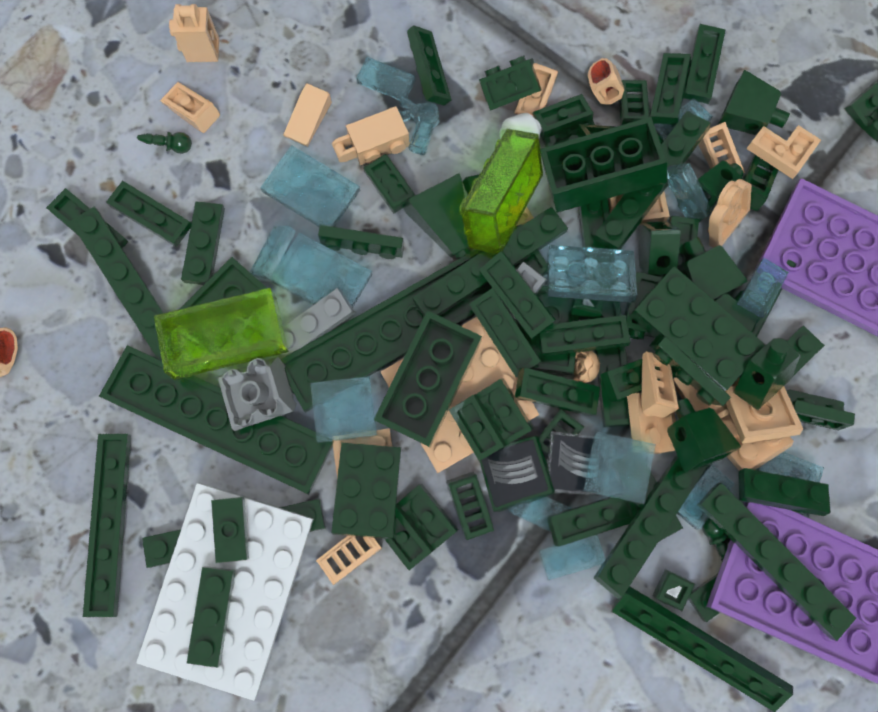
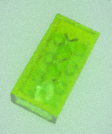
[459,128,543,254]
[154,288,289,380]

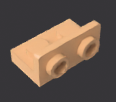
[627,393,676,454]

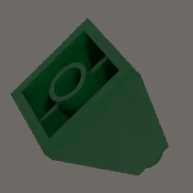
[403,173,473,259]

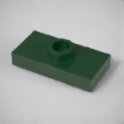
[363,154,415,214]
[211,497,249,563]

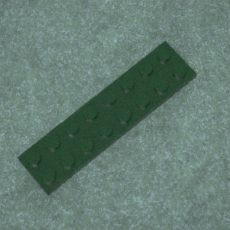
[99,345,334,495]

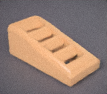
[698,122,745,173]
[641,351,679,418]
[316,536,383,585]

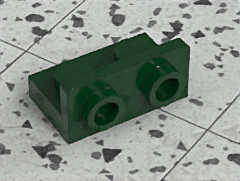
[479,55,542,111]
[787,389,855,431]

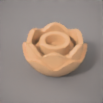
[573,351,600,383]

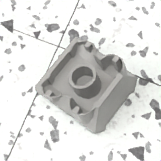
[218,357,296,431]

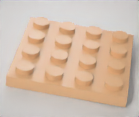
[381,317,539,473]

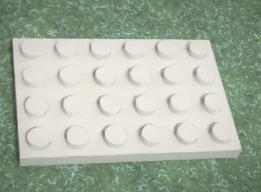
[136,483,314,701]

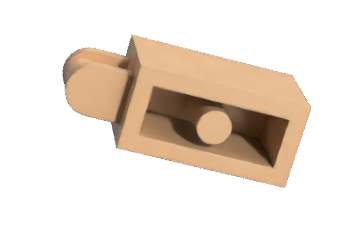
[169,4,219,62]
[332,106,410,165]

